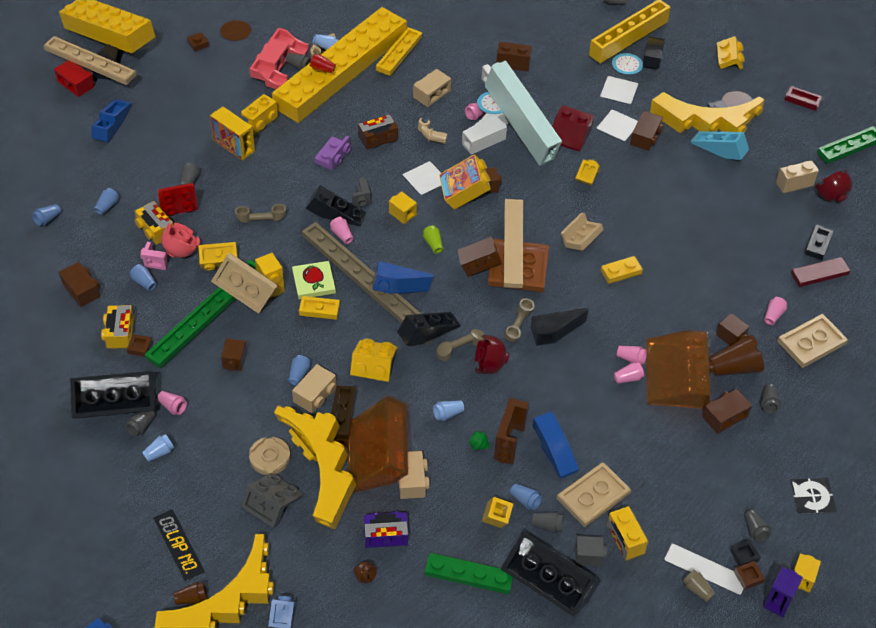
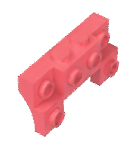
[249,28,309,89]

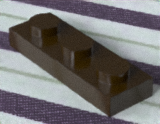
[331,385,357,440]

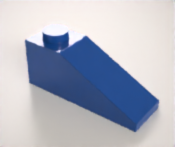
[373,261,433,294]

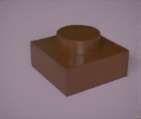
[187,32,209,52]
[127,334,153,357]
[734,561,765,590]

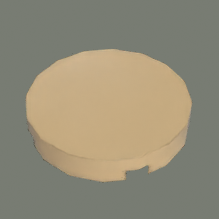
[249,437,291,475]

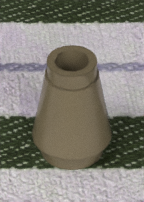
[682,569,715,602]

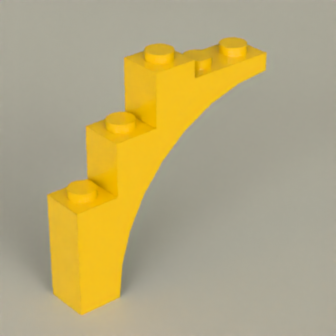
[650,92,764,133]
[274,406,356,529]
[154,534,274,628]

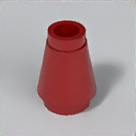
[310,54,336,74]

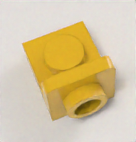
[575,159,600,186]

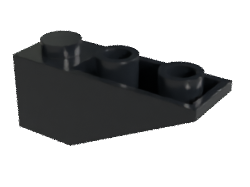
[306,185,366,226]
[531,308,588,346]
[397,312,460,346]

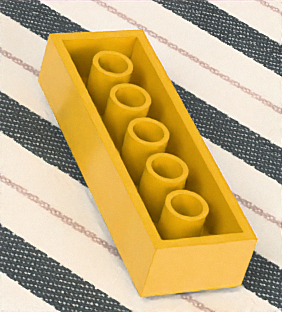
[59,0,155,53]

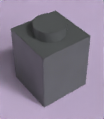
[575,536,607,567]

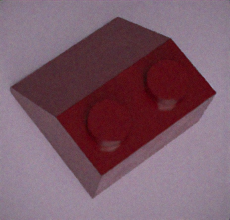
[552,105,594,152]

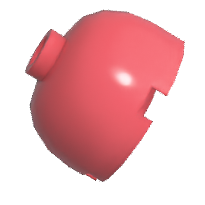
[161,222,200,258]

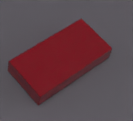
[784,86,822,111]

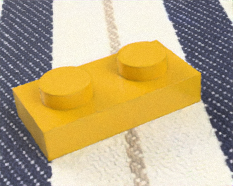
[600,256,643,284]
[299,296,340,320]

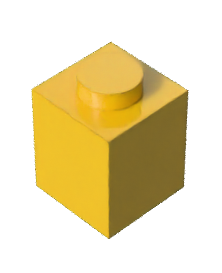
[389,191,417,224]
[482,497,513,528]
[793,553,821,593]

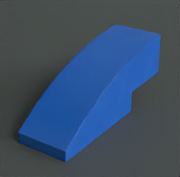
[91,99,131,142]
[532,411,579,479]

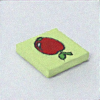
[292,261,336,299]

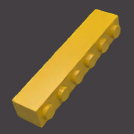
[589,0,671,64]

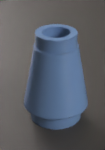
[94,188,119,215]
[32,204,61,226]
[130,264,157,291]
[288,355,311,386]
[510,483,542,510]

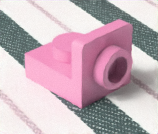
[140,242,168,270]

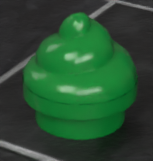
[468,430,490,451]

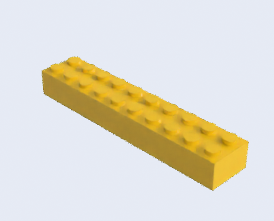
[272,7,407,123]

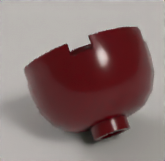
[815,170,852,203]
[474,335,509,374]

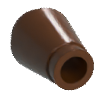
[173,581,208,605]

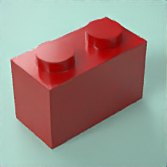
[54,60,94,97]

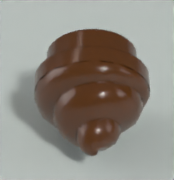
[353,561,376,584]

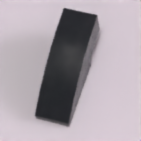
[643,36,665,68]

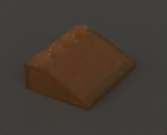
[646,330,711,409]
[348,396,408,493]

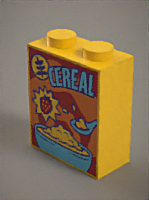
[210,106,255,161]
[439,154,490,210]

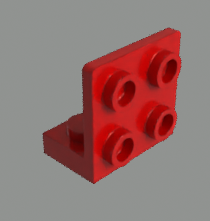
[157,183,198,216]

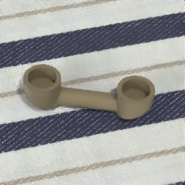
[235,204,286,223]
[504,298,534,342]
[437,329,485,361]

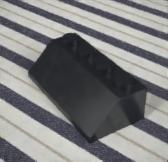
[70,371,156,419]
[501,532,601,617]

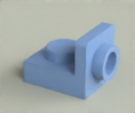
[268,595,296,628]

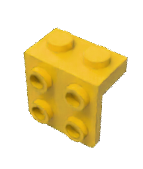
[350,339,397,382]

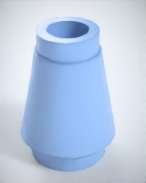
[313,34,338,50]
[433,400,464,421]
[142,434,174,462]

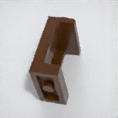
[494,398,529,464]

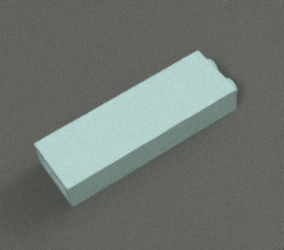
[485,61,562,166]

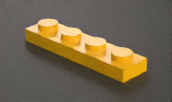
[376,27,422,76]

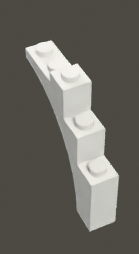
[462,64,510,155]

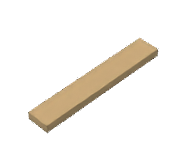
[43,36,137,85]
[504,199,523,288]

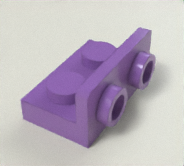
[314,136,351,170]

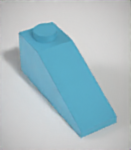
[691,131,749,160]

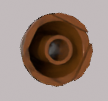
[707,335,764,376]

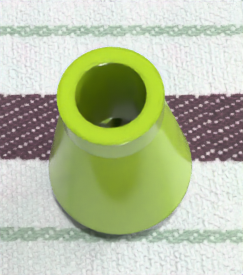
[422,225,444,254]

